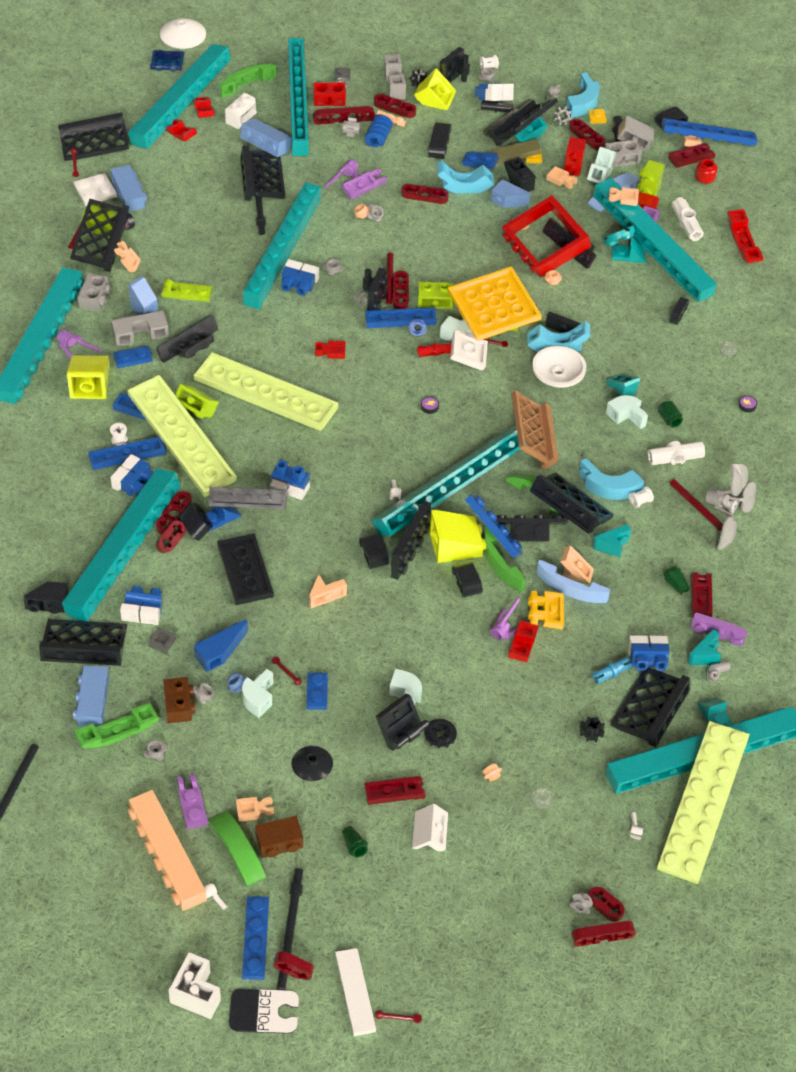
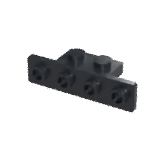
[543,218,596,269]
[156,315,218,363]
[496,515,568,542]

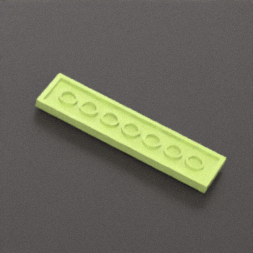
[194,352,338,431]
[128,375,237,497]
[657,721,750,884]

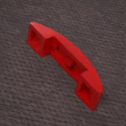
[728,209,764,263]

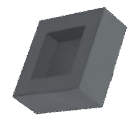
[334,68,351,82]
[149,627,176,654]

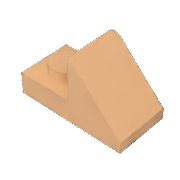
[560,546,594,584]
[309,575,347,608]

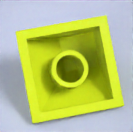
[414,68,456,110]

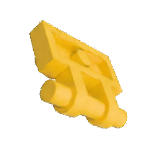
[528,591,564,629]

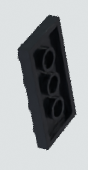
[391,500,431,580]
[217,533,274,605]

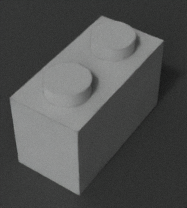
[617,115,655,151]

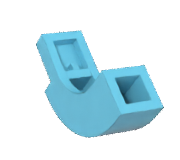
[566,72,600,118]
[437,160,495,194]
[527,321,590,352]
[579,458,644,500]

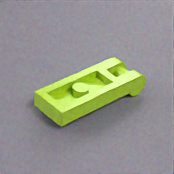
[161,279,212,302]

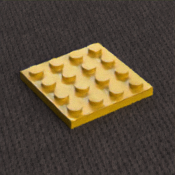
[448,266,542,341]

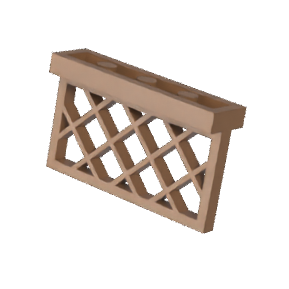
[511,390,559,469]

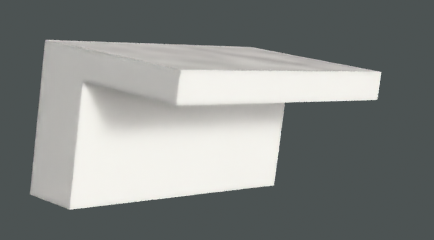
[412,804,448,851]

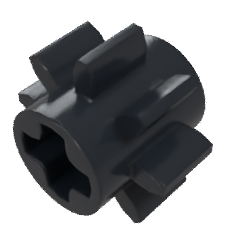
[409,69,428,88]
[580,716,605,742]

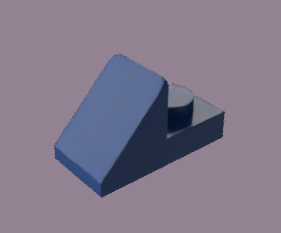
[206,506,241,532]

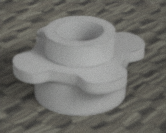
[478,68,496,82]
[546,84,562,100]
[367,204,384,222]
[323,259,343,276]
[193,683,214,704]
[144,740,168,761]
[570,893,593,915]

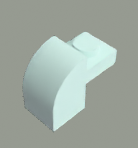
[587,147,616,183]
[440,316,473,342]
[606,395,648,429]
[242,669,273,718]
[389,669,422,705]

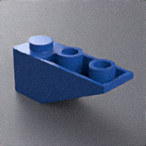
[194,619,248,672]

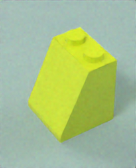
[67,355,110,399]
[430,510,486,563]

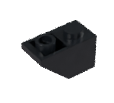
[504,157,536,192]
[23,581,69,614]

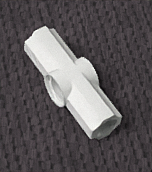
[672,197,704,241]
[647,441,705,465]

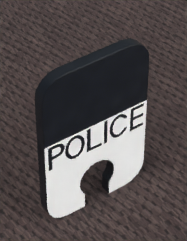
[229,989,299,1034]

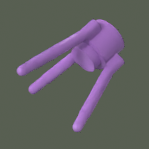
[324,159,359,188]
[57,329,102,359]
[490,598,530,641]

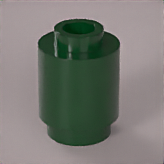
[658,401,683,428]

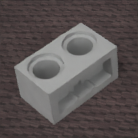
[604,139,642,167]
[78,273,112,312]

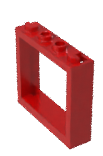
[502,195,591,277]

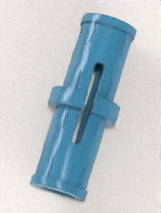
[591,657,632,684]

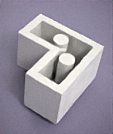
[169,953,221,1019]

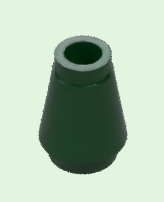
[663,566,690,595]
[342,826,368,858]

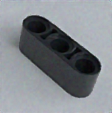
[428,122,452,159]

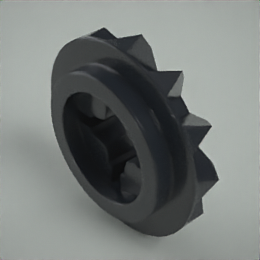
[424,719,457,749]

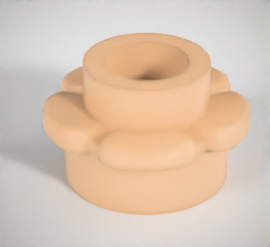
[354,203,370,219]
[545,270,562,285]
[482,763,502,782]

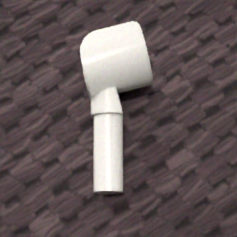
[389,479,401,500]
[630,812,643,840]
[204,883,228,910]

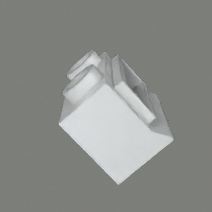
[225,93,257,129]

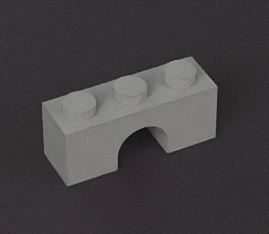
[384,54,406,100]
[111,311,169,346]

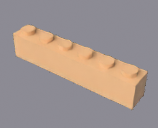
[127,790,207,911]

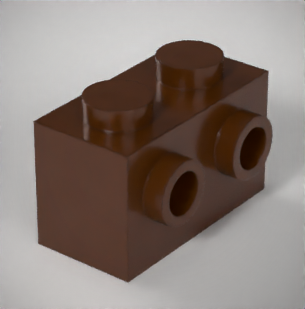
[163,677,196,724]
[255,815,303,858]

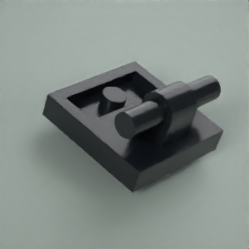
[439,47,470,83]
[362,268,388,311]
[376,693,429,751]

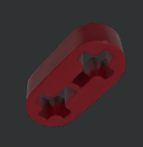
[155,521,186,553]
[588,886,625,922]
[273,952,314,980]

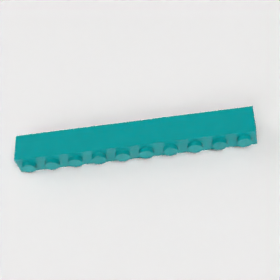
[288,38,309,156]
[128,44,231,149]
[593,178,717,302]
[243,182,321,310]
[0,267,85,404]
[371,428,527,536]
[62,468,181,621]
[605,706,796,794]

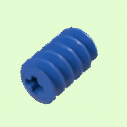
[365,114,393,148]

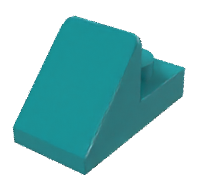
[513,116,548,143]
[612,237,646,263]
[606,374,640,396]
[593,524,631,557]
[688,629,721,665]
[697,697,733,726]

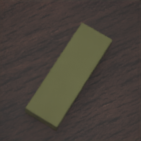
[491,139,541,164]

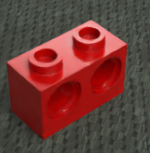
[313,82,346,106]
[564,137,586,176]

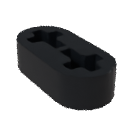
[669,297,689,325]

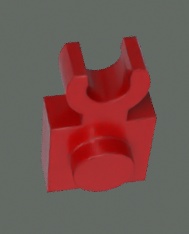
[315,341,346,359]

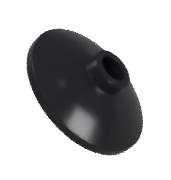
[291,746,333,781]

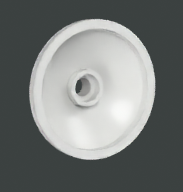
[160,18,206,49]
[532,346,586,388]

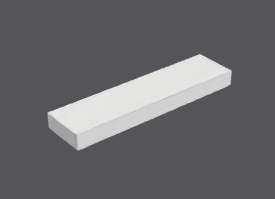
[335,948,376,1036]

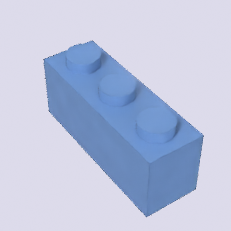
[240,118,292,157]
[110,165,147,211]
[73,666,109,727]

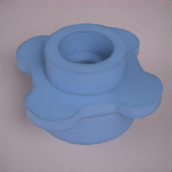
[227,673,247,693]

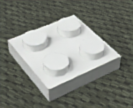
[74,173,117,206]
[450,330,488,371]

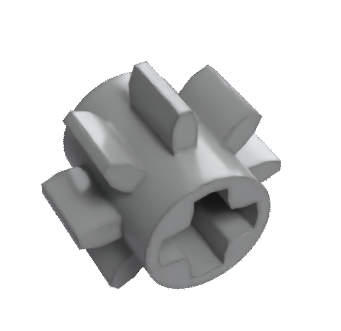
[552,106,572,126]
[343,117,361,137]

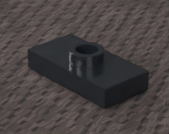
[546,311,581,333]

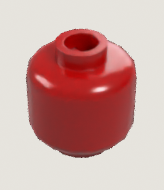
[695,159,718,184]

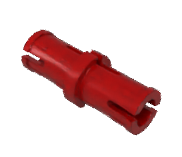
[417,342,452,358]

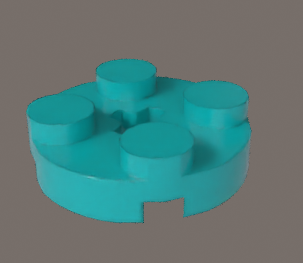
[602,225,636,247]

